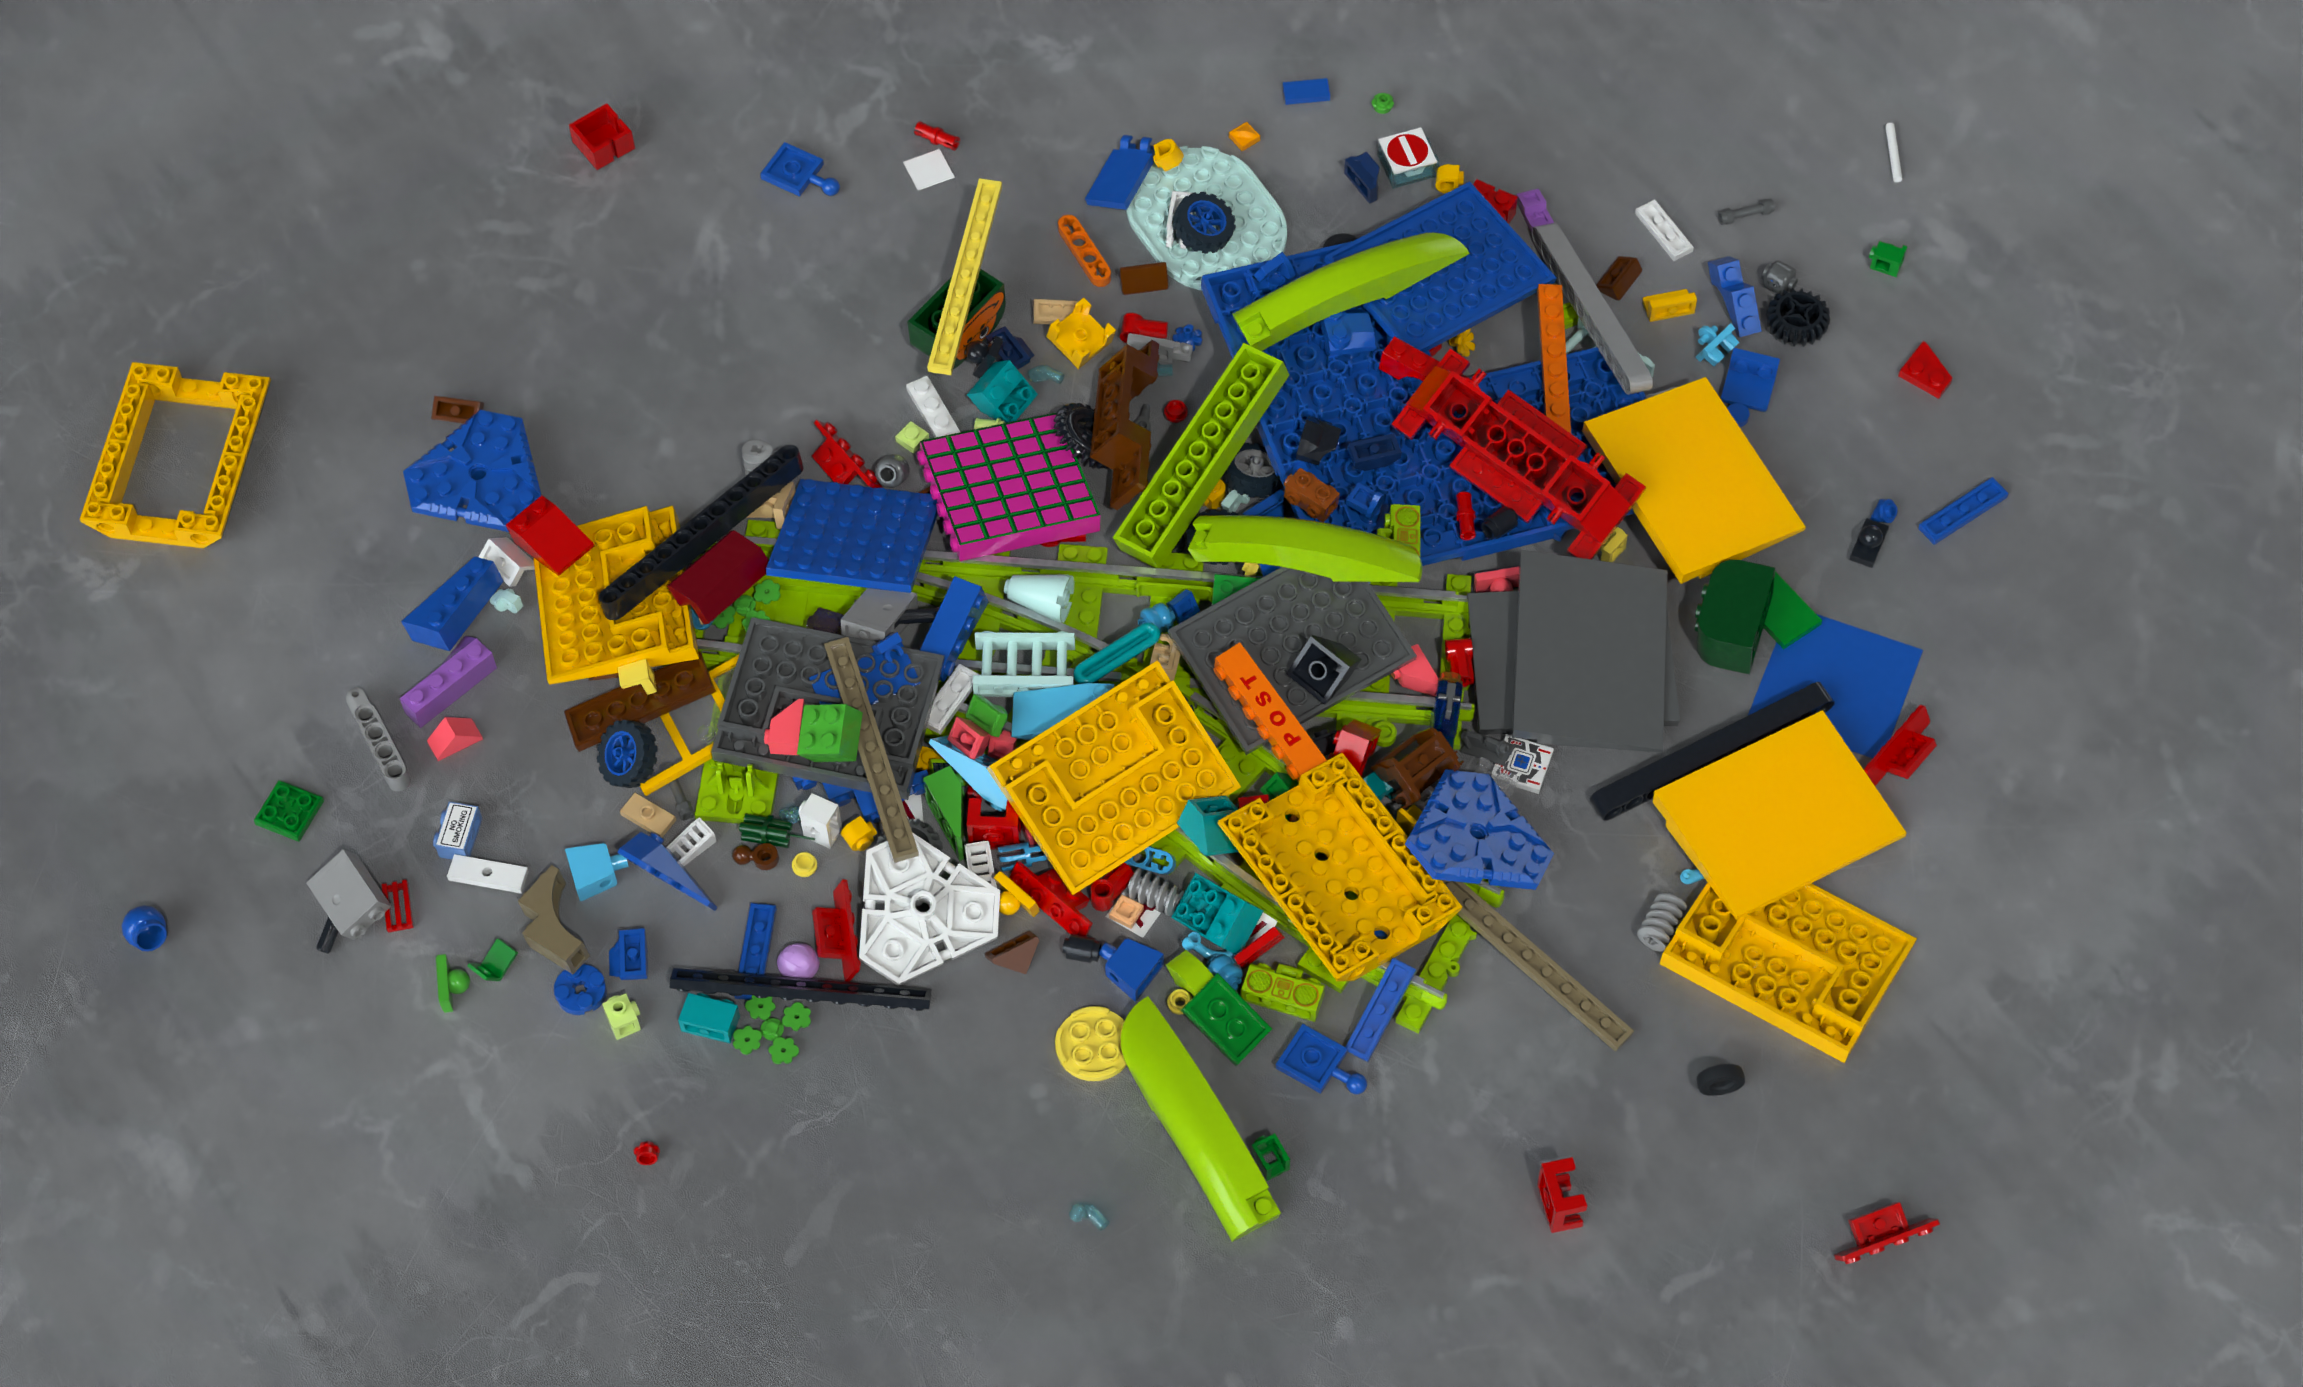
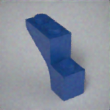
[1708,256,1762,337]

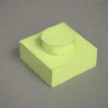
[895,421,929,454]

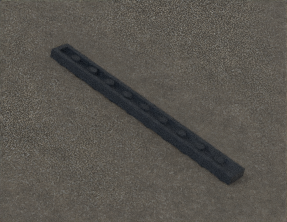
[669,968,932,1011]

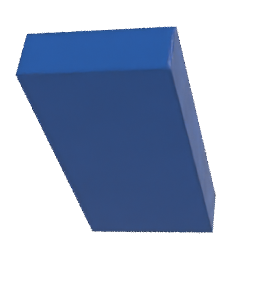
[1283,78,1330,105]

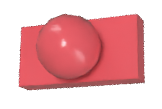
[1473,566,1519,593]

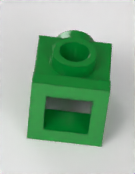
[1869,241,1908,278]

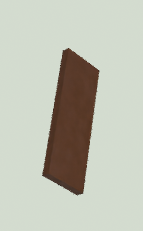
[564,651,716,752]

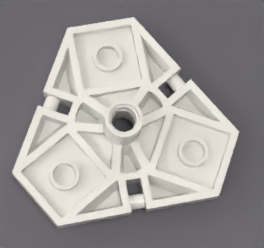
[859,833,1000,986]

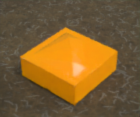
[1229,122,1260,151]

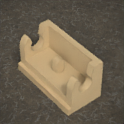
[1150,634,1181,681]

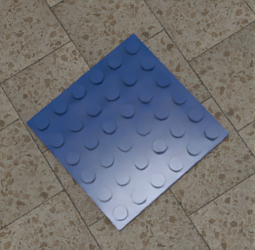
[766,479,938,593]

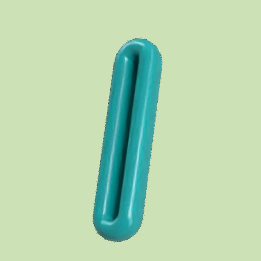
[1073,623,1161,684]

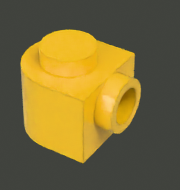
[1153,139,1184,172]
[1436,164,1464,193]
[1202,479,1226,510]
[841,816,877,851]

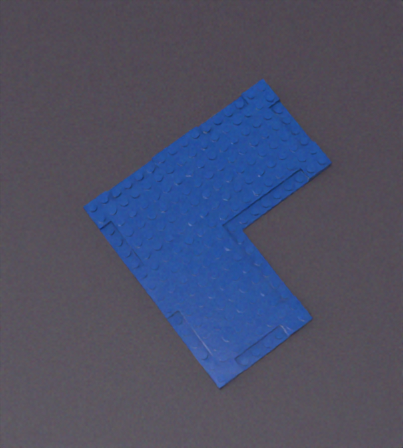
[1201,241,1647,584]

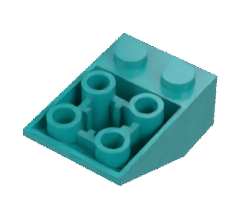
[1171,873,1263,955]

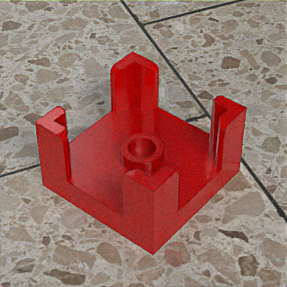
[967,798,1022,851]
[1537,1157,1587,1233]

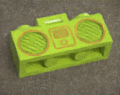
[1377,504,1420,557]
[1241,963,1325,1022]

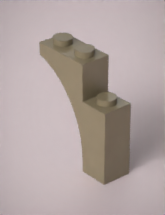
[518,865,590,974]

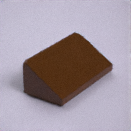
[1596,256,1642,301]
[1120,262,1168,295]
[431,396,484,424]

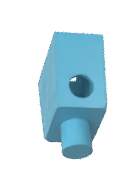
[565,843,629,901]

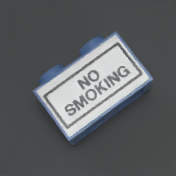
[433,802,482,859]

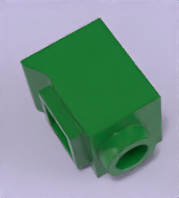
[1251,1133,1290,1181]

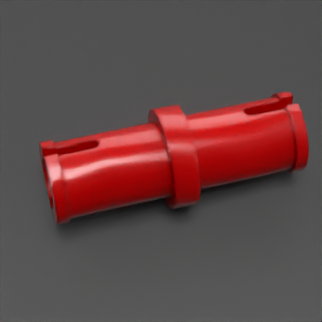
[914,121,960,151]
[1456,492,1476,540]

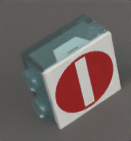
[1377,127,1439,189]

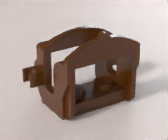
[1370,727,1464,810]

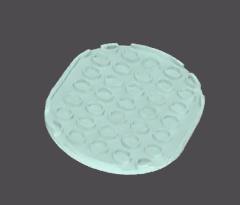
[1126,146,1287,291]

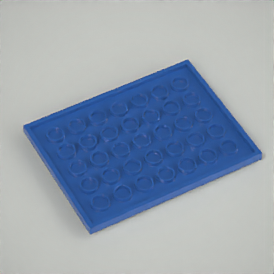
[1324,181,1557,353]

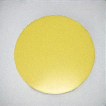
[1055,1006,1127,1081]

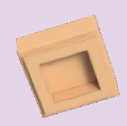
[1109,894,1144,929]

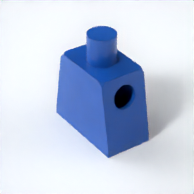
[1099,939,1164,1002]

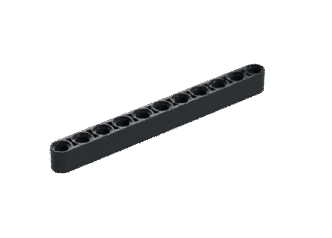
[599,445,804,620]
[1590,682,1835,821]

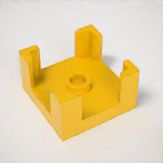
[1046,298,1116,369]

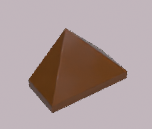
[984,931,1039,974]

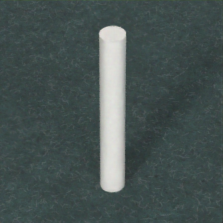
[1885,123,1902,182]

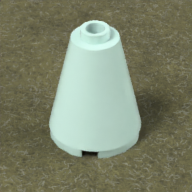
[1004,574,1075,623]

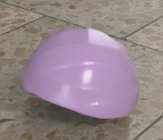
[777,943,820,979]

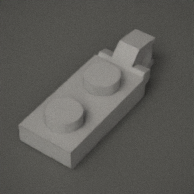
[1127,333,1193,363]

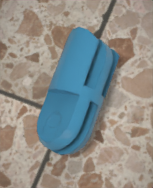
[998,842,1048,872]

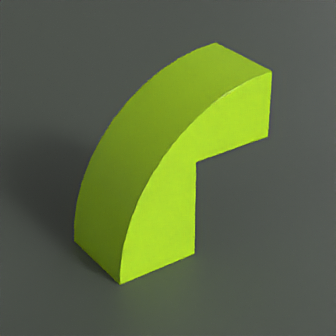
[1166,950,1213,997]

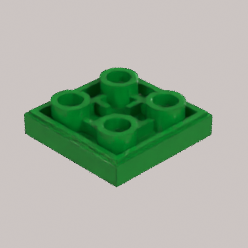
[254,780,324,842]

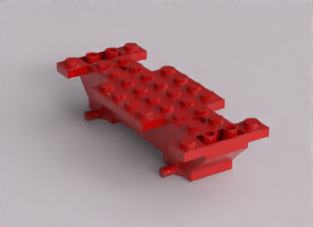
[1392,348,1646,559]

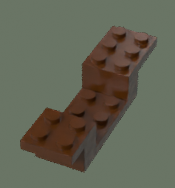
[1090,340,1160,511]

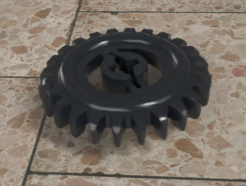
[1053,403,1108,469]

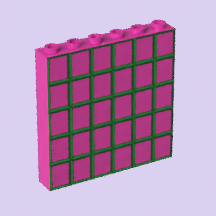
[917,412,1101,561]

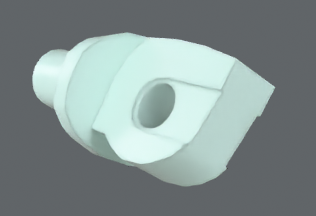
[1221,488,1250,513]
[490,588,524,613]

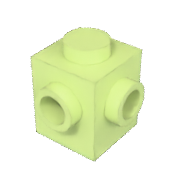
[602,994,641,1040]

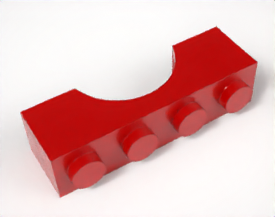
[1379,336,1470,414]

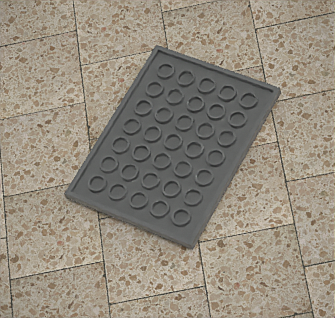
[1168,567,1417,755]

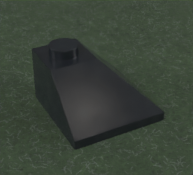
[1286,635,1362,705]

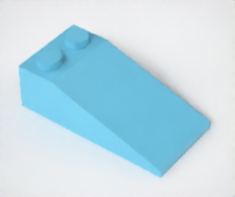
[1011,683,1114,740]
[929,736,1007,812]

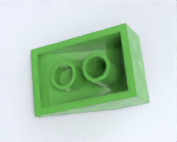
[923,766,966,861]

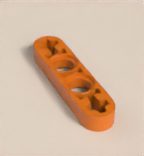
[1058,215,1111,287]

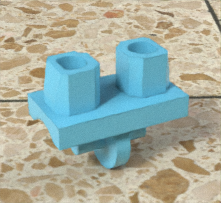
[1695,323,1739,366]

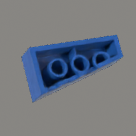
[401,557,504,651]
[920,576,989,682]

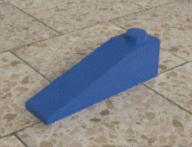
[617,832,717,911]

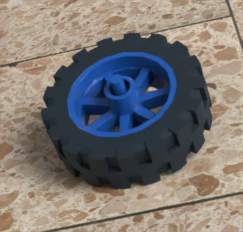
[1172,192,1236,254]
[597,720,658,788]

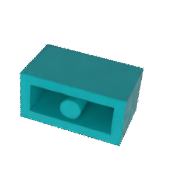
[678,993,740,1044]

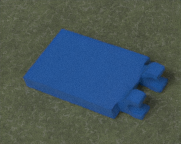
[1085,135,1155,210]

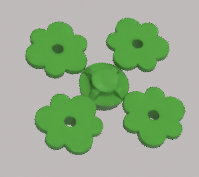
[712,579,781,633]
[733,995,811,1064]

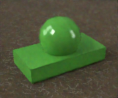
[965,694,1008,737]
[436,954,470,1013]

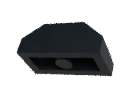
[1296,416,1342,465]

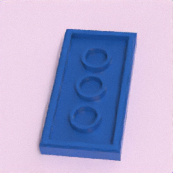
[809,641,921,705]

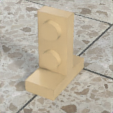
[746,482,796,529]

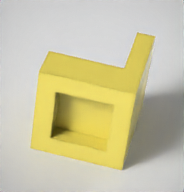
[618,659,657,695]

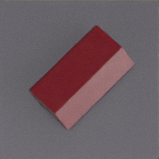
[667,530,769,624]

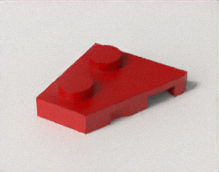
[1898,341,1953,399]

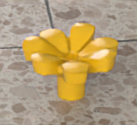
[1449,328,1475,357]

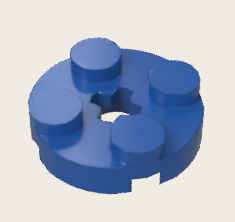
[554,964,607,1015]

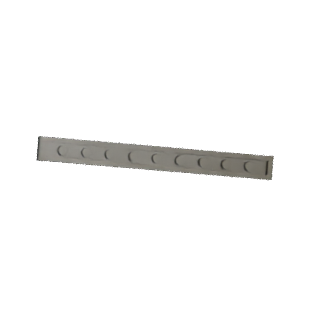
[824,637,919,863]
[1442,880,1634,1052]

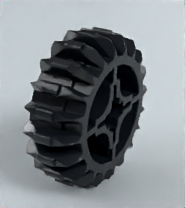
[1766,288,1830,347]

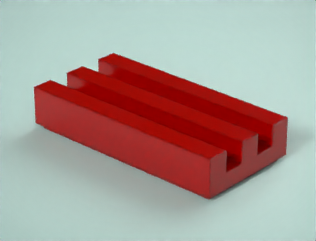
[381,880,414,933]
[1234,927,1285,969]

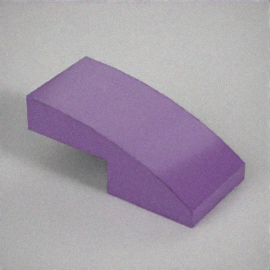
[1517,189,1554,233]

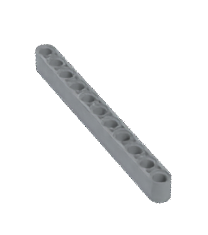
[1532,223,1653,395]

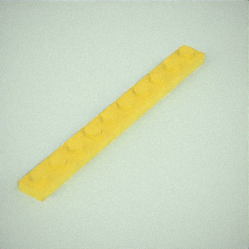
[927,178,1002,375]

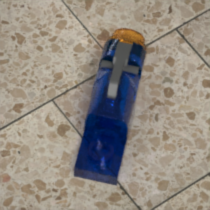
[1429,672,1463,749]

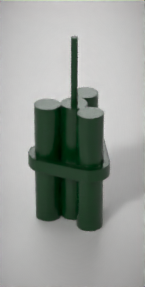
[739,813,815,848]

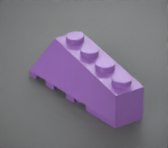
[399,636,497,728]

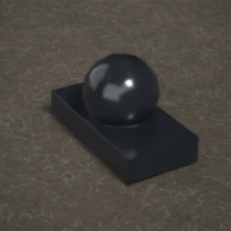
[966,335,1003,378]
[1849,518,1889,568]

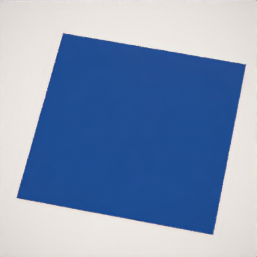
[1748,614,1923,758]

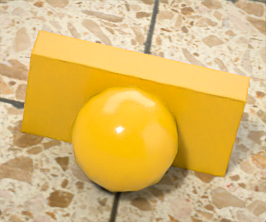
[993,871,1040,917]

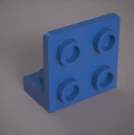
[1721,348,1780,412]

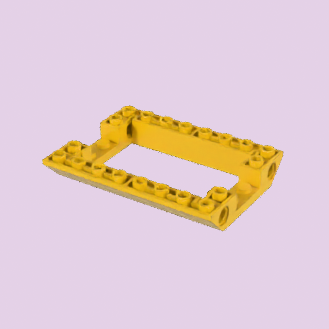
[80,362,271,548]

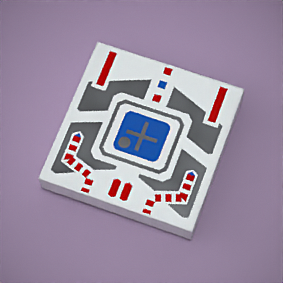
[1491,734,1554,794]

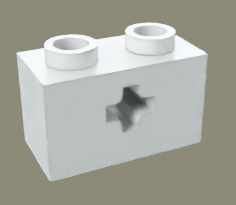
[798,793,842,849]

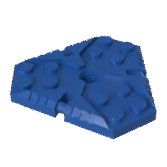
[403,410,541,532]
[1405,769,1554,890]

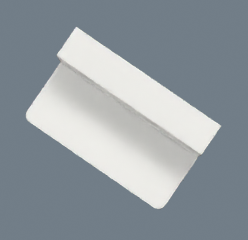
[479,537,535,587]

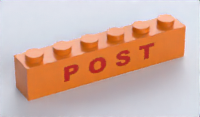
[1213,642,1327,782]

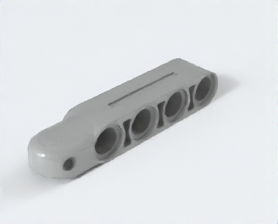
[346,687,410,792]

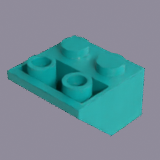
[967,360,1038,423]
[1177,796,1239,856]

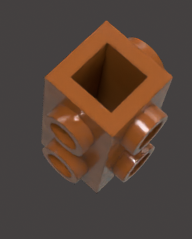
[1284,468,1340,523]

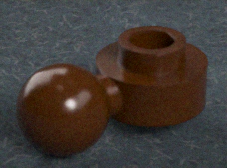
[732,843,779,870]

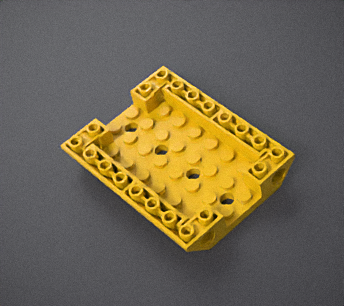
[1217,753,1462,981]

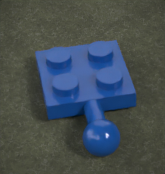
[760,142,840,197]
[1276,1024,1367,1094]

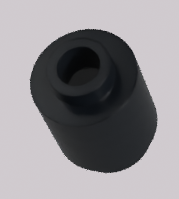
[1481,506,1518,540]
[1062,934,1101,963]

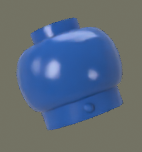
[122,905,167,952]

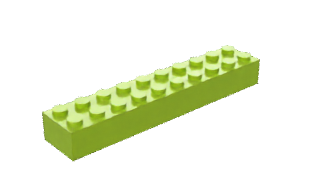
[1113,343,1289,568]

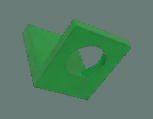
[467,939,518,981]

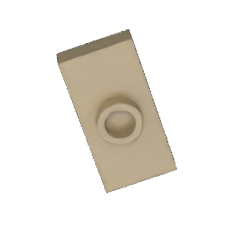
[1033,299,1079,324]
[620,793,676,838]

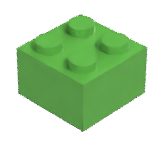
[797,704,863,762]

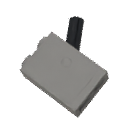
[841,588,939,642]
[306,849,392,954]

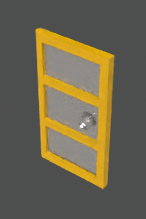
[627,654,739,796]

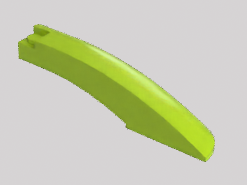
[1232,233,1470,351]
[1188,515,1423,582]
[1121,996,1281,1242]

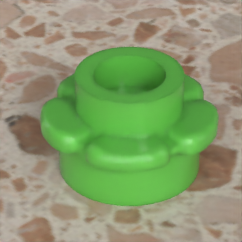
[1372,93,1394,114]

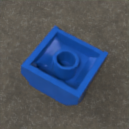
[1319,309,1376,356]

